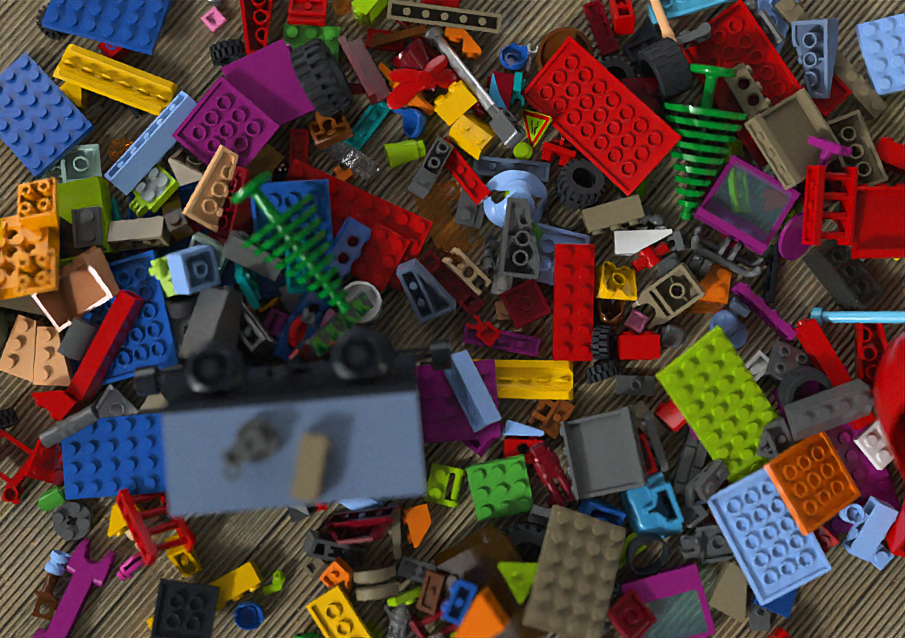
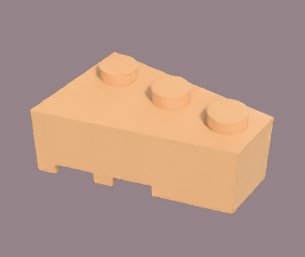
[0,314,44,382]
[33,326,74,386]

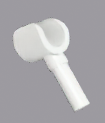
[525,44,538,72]

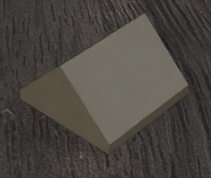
[168,146,208,186]

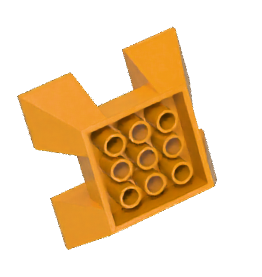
[0,177,60,300]

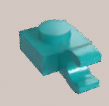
[510,72,525,108]

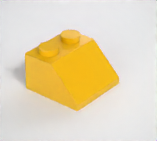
[448,112,498,160]

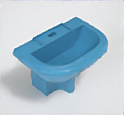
[620,467,684,539]

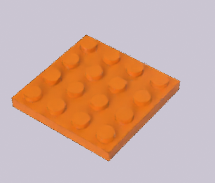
[763,431,861,536]

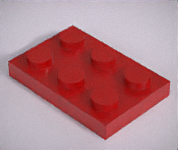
[350,222,412,292]

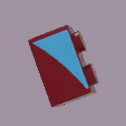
[486,71,515,113]

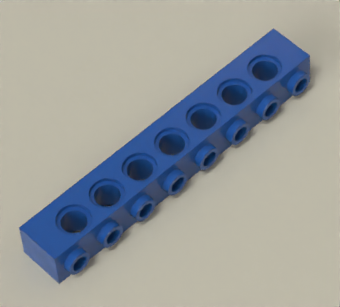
[271,217,371,362]

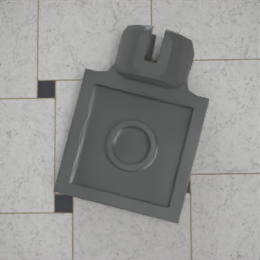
[679,522,736,565]

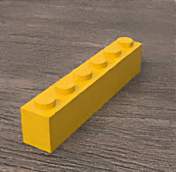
[146,559,264,630]

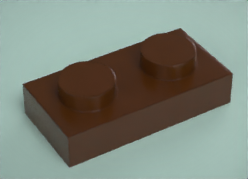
[416,569,447,615]

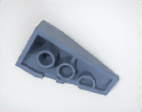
[792,17,838,98]

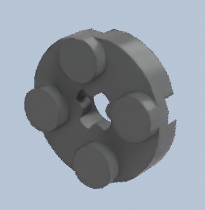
[235,419,280,462]
[52,501,94,541]

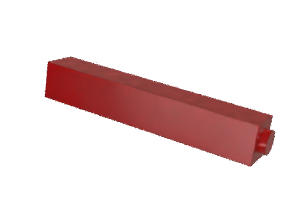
[66,290,145,402]
[793,317,876,430]

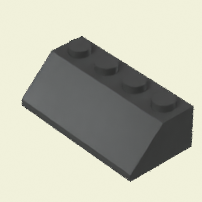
[784,379,873,442]

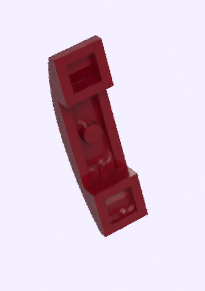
[419,250,485,317]

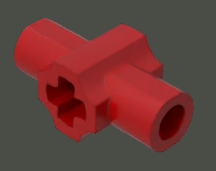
[631,241,670,272]

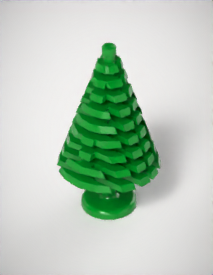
[663,64,749,220]
[230,170,352,314]

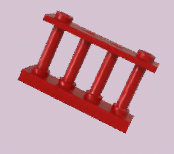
[802,166,858,246]
[116,488,196,566]

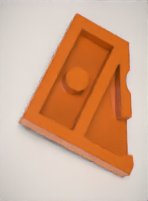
[698,264,732,305]
[319,556,353,599]

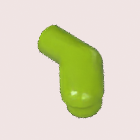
[262,570,286,596]

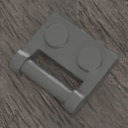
[676,22,711,50]

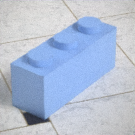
[841,496,899,562]

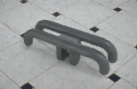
[691,225,765,278]

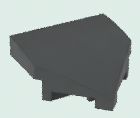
[756,417,794,459]

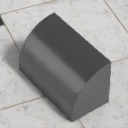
[57,318,100,361]

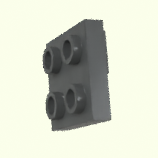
[765,340,810,390]

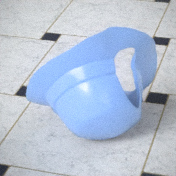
[484,170,548,228]

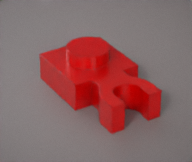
[466,314,502,348]

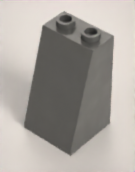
[178,285,243,359]

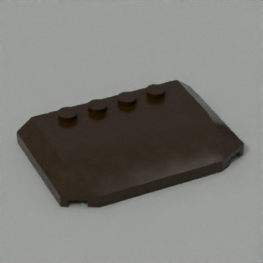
[433,524,550,638]

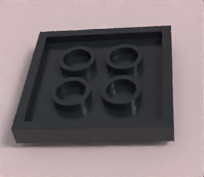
[150,578,220,638]

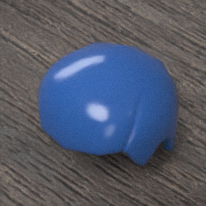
[499,42,529,71]
[234,600,264,631]

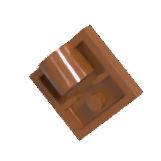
[307,110,354,150]

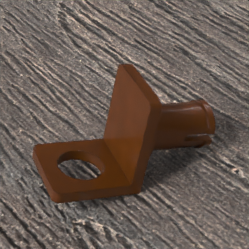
[32,573,59,620]

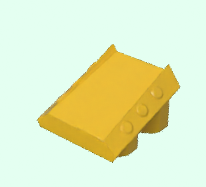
[594,261,638,301]

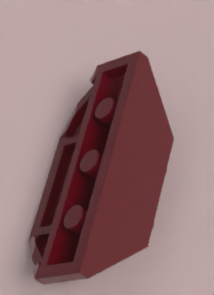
[325,505,401,545]

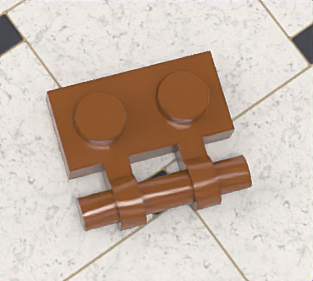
[527,400,576,439]

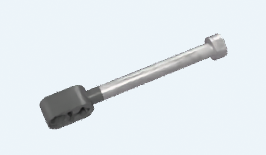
[425,26,526,149]

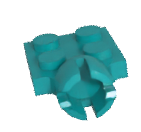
[235,262,262,310]

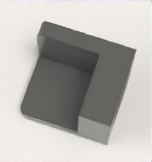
[679,504,709,529]

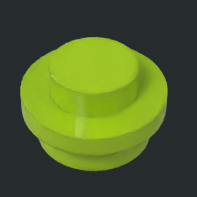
[513,142,532,161]

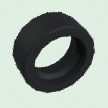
[165,291,200,319]

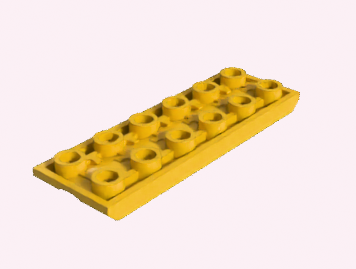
[53,44,178,116]
[472,359,573,400]

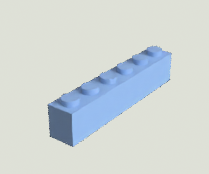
[104,91,197,195]

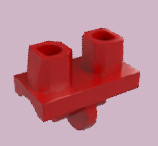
[541,135,576,168]

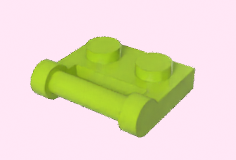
[424,462,466,508]

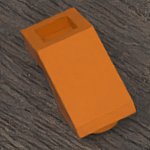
[445,27,481,61]

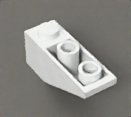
[612,226,672,256]

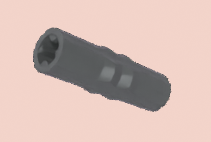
[39,405,100,448]

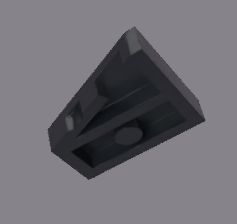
[623,17,661,66]

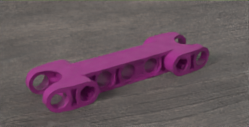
[33,538,117,638]

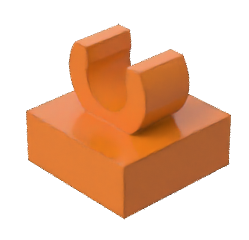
[333,165,355,183]

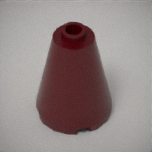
[391,38,439,93]

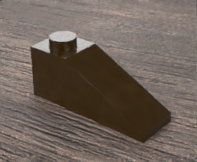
[161,189,195,241]

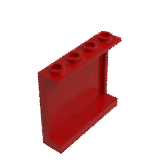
[851,183,905,259]

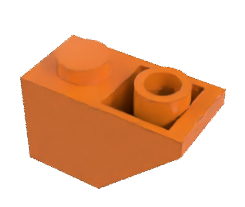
[402,502,432,548]

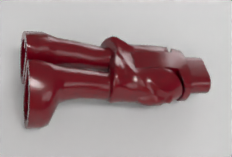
[530,441,576,509]

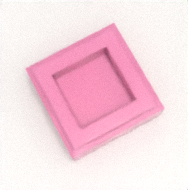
[201,6,228,34]
[623,308,650,334]

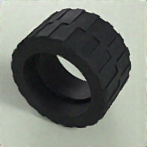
[637,37,693,103]

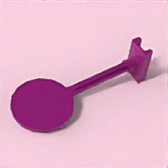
[778,136,853,261]

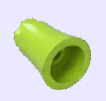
[383,138,426,169]

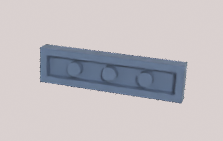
[473,156,550,183]

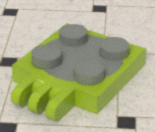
[129,164,180,217]

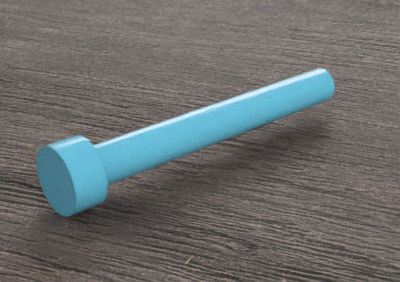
[811,307,905,327]

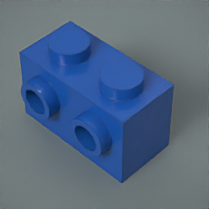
[441,577,478,626]

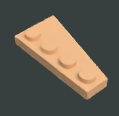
[182,145,239,233]

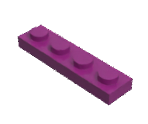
[730,281,797,342]
[462,323,541,357]

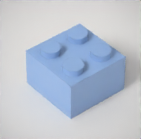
[166,245,221,294]

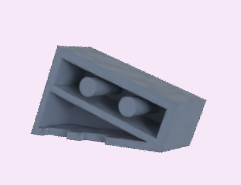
[396,258,456,323]

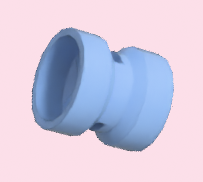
[839,503,865,524]
[44,549,71,576]

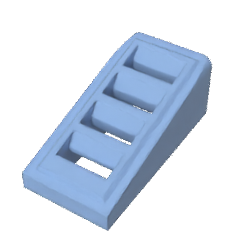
[502,419,544,436]

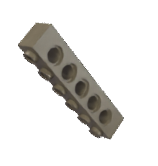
[723,62,773,121]

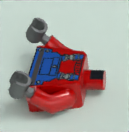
[288,309,329,361]

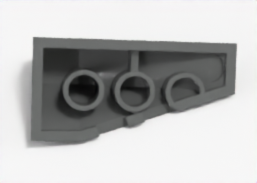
[497,197,540,279]

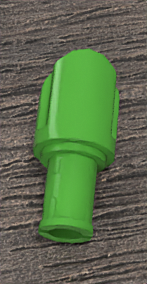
[38,485,67,511]

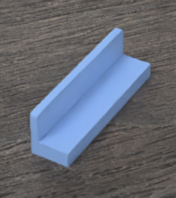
[443,350,501,433]

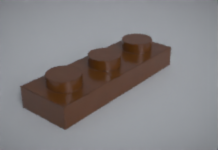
[369,23,427,50]

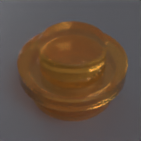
[332,0,351,16]

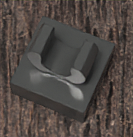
[667,231,691,251]

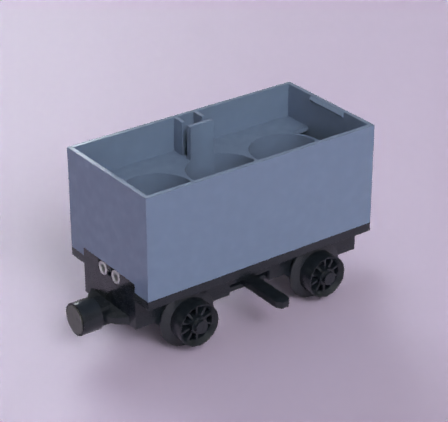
[134,326,452,517]

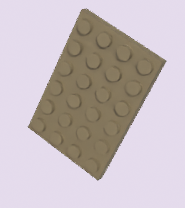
[523,505,627,638]

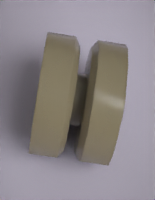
[353,563,400,601]

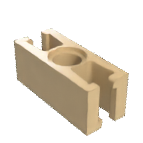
[441,247,492,296]

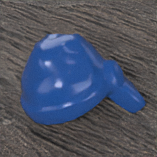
[393,107,429,139]

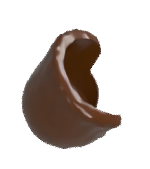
[595,298,627,327]

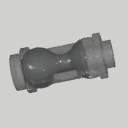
[386,607,410,638]

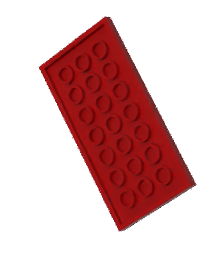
[682,0,802,168]
[521,36,683,197]
[284,159,434,292]

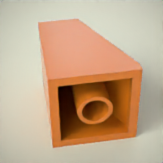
[453,586,510,638]

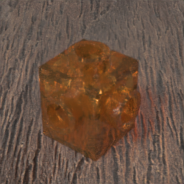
[108,137,134,163]

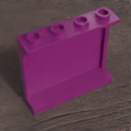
[221,39,317,126]

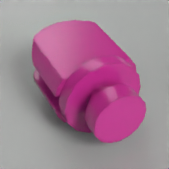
[116,553,145,582]

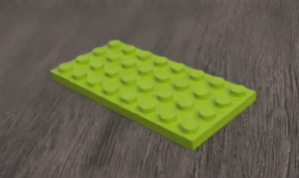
[656,326,795,485]

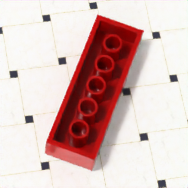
[552,244,595,361]

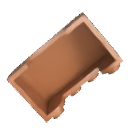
[31,246,120,332]

